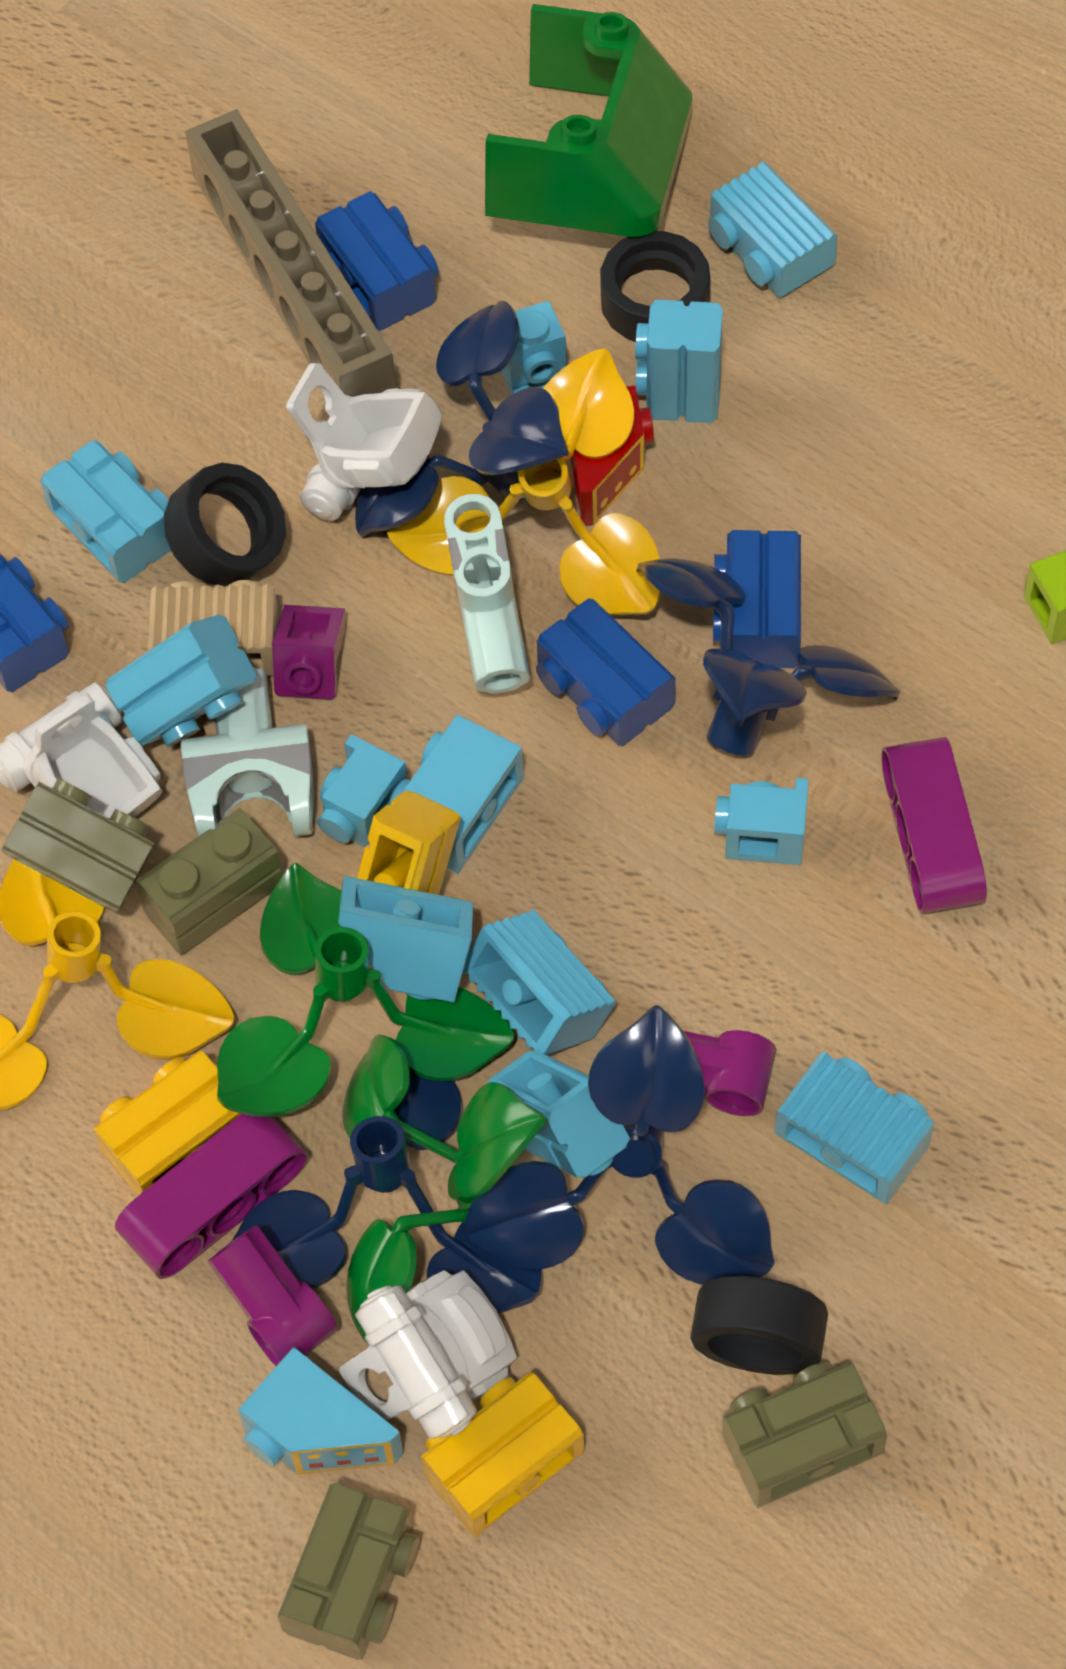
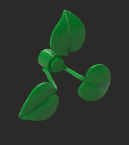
[217,863,514,1117]
[342,1034,547,1343]

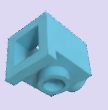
[501,301,567,395]
[317,734,407,848]
[714,778,809,865]

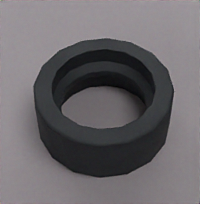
[600,231,711,342]
[164,462,286,586]
[690,1276,828,1375]

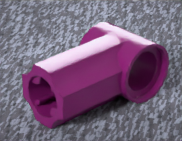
[683,1030,777,1116]
[207,1225,338,1366]

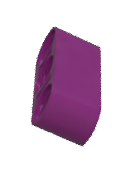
[881,737,987,914]
[115,1114,308,1279]

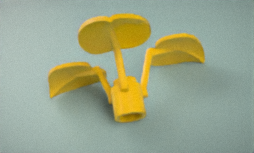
[387,348,661,615]
[0,859,235,1111]

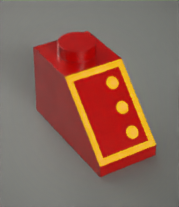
[570,385,654,526]

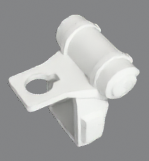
[286,363,443,522]
[0,682,162,819]
[339,1270,517,1439]

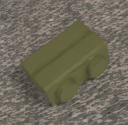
[2,778,154,914]
[135,808,283,955]
[722,1362,887,1508]
[278,1483,420,1660]

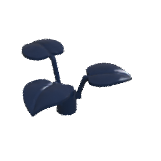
[355,301,569,538]
[636,558,901,756]
[464,1005,775,1285]
[232,1070,542,1314]

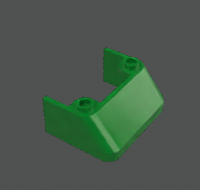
[485,4,692,237]

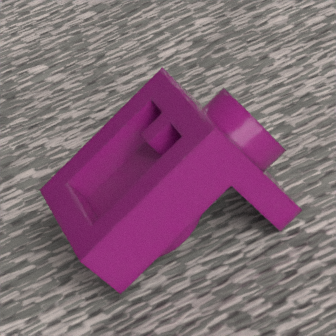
[272,604,346,699]

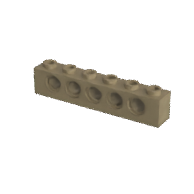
[185,109,396,397]

